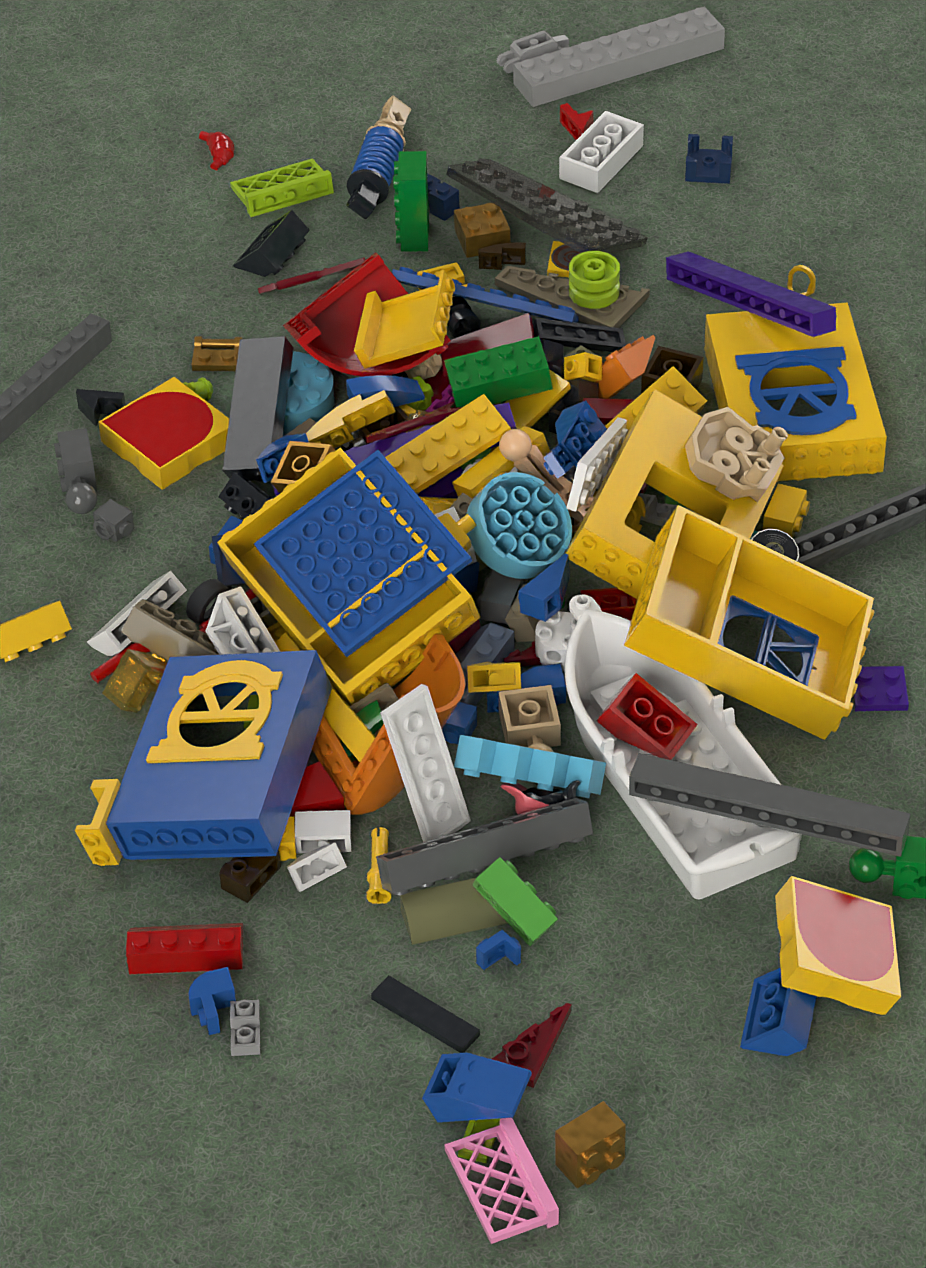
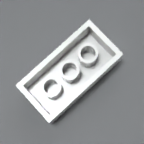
[559,111,644,193]

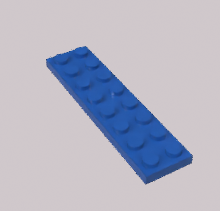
[392,267,579,323]

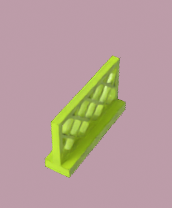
[230,158,334,217]

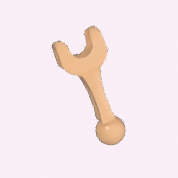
[499,429,594,533]

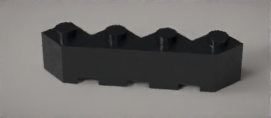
[532,322,599,407]

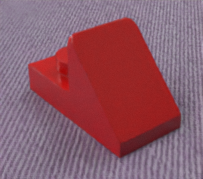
[560,103,594,140]

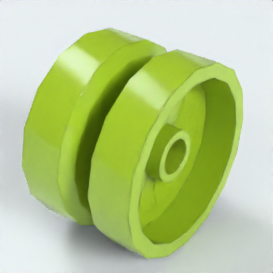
[569,251,620,309]

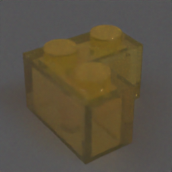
[102,649,168,713]

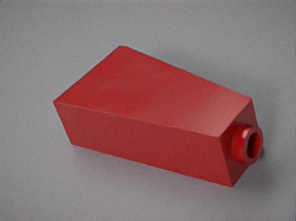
[289,762,345,820]

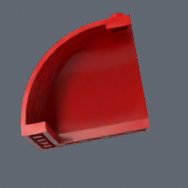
[283,252,451,377]

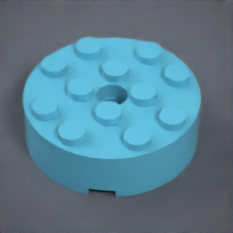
[283,351,335,436]
[467,472,572,579]

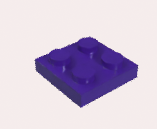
[853,666,909,711]

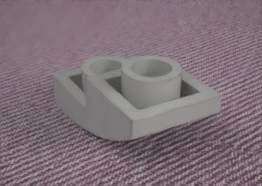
[638,493,677,527]
[230,1000,260,1056]

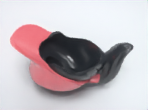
[500,780,580,815]

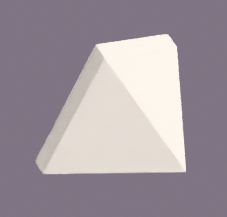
[287,842,347,892]

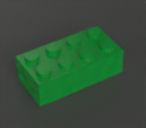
[393,151,429,252]
[444,336,553,408]

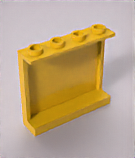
[354,270,455,369]

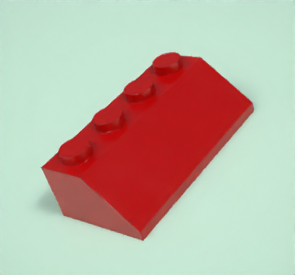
[126,923,243,974]

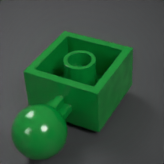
[849,836,926,899]

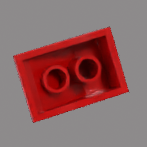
[596,673,698,760]

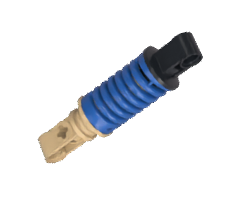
[346,95,411,219]

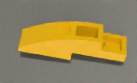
[306,390,395,448]

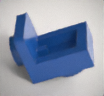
[476,930,521,970]

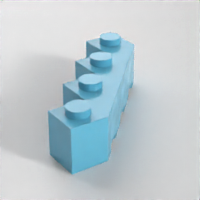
[454,735,606,798]

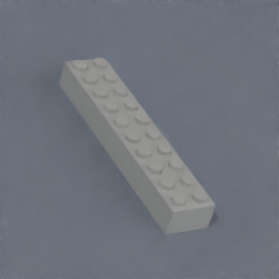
[513,6,725,107]

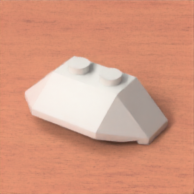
[206,586,281,655]

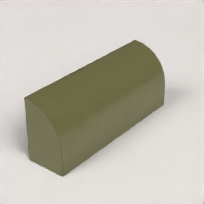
[400,878,507,945]

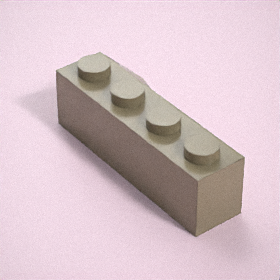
[121,599,219,660]

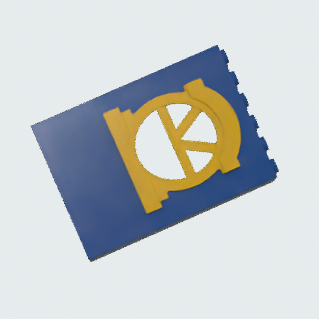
[106,650,332,860]

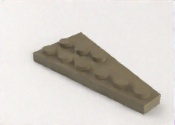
[495,266,650,328]

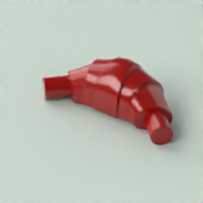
[199,131,234,170]

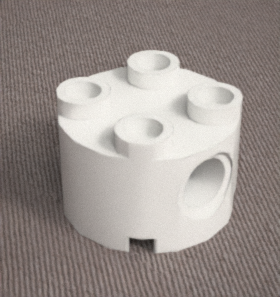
[535,611,577,671]

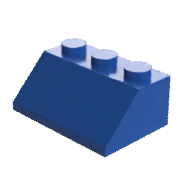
[740,968,817,1056]

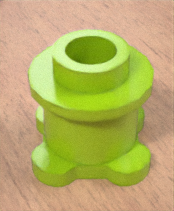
[183,377,213,401]

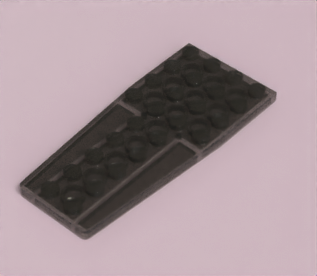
[446,158,648,253]

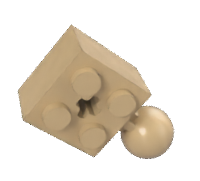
[499,685,561,752]

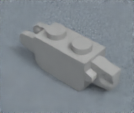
[496,30,569,73]

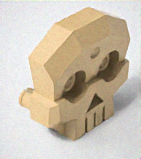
[685,407,788,502]

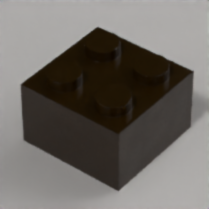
[641,346,704,394]

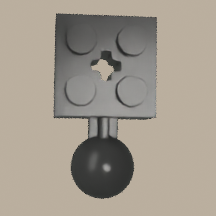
[54,428,98,514]

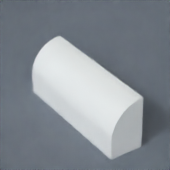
[87,571,187,656]

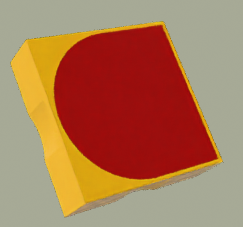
[98,377,229,490]
[775,876,901,1015]

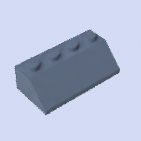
[456,623,515,706]

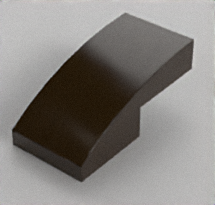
[478,242,526,270]

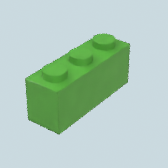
[473,857,558,946]

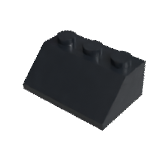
[233,210,310,277]

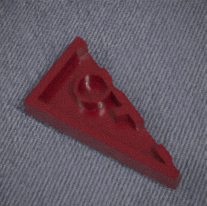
[492,1003,571,1088]

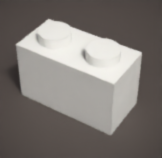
[295,810,351,854]

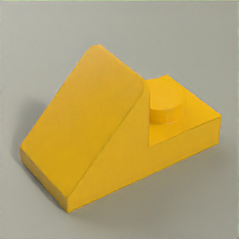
[467,662,521,693]

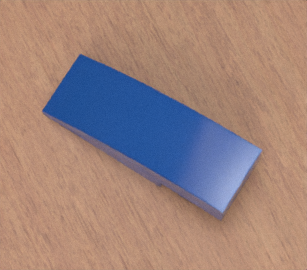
[346,375,425,407]

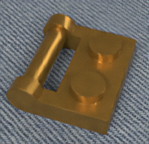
[192,336,243,371]

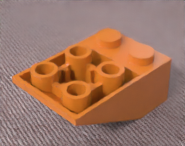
[596,335,655,399]

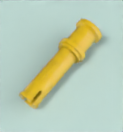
[367,827,391,904]

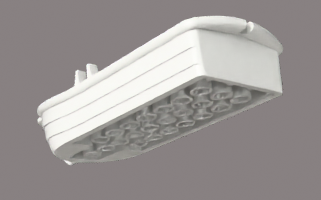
[565,595,802,899]

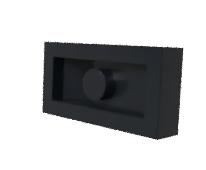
[76,389,126,426]

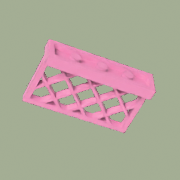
[445,1118,559,1244]

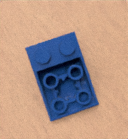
[555,400,607,469]
[422,1052,532,1122]

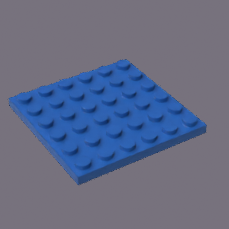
[254,450,472,658]

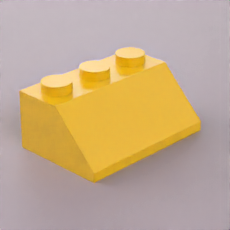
[0,601,72,662]

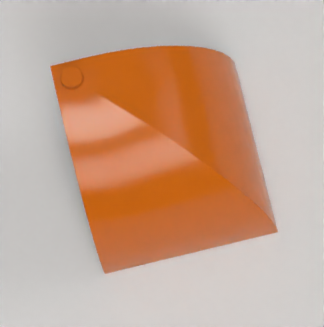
[312,634,465,815]

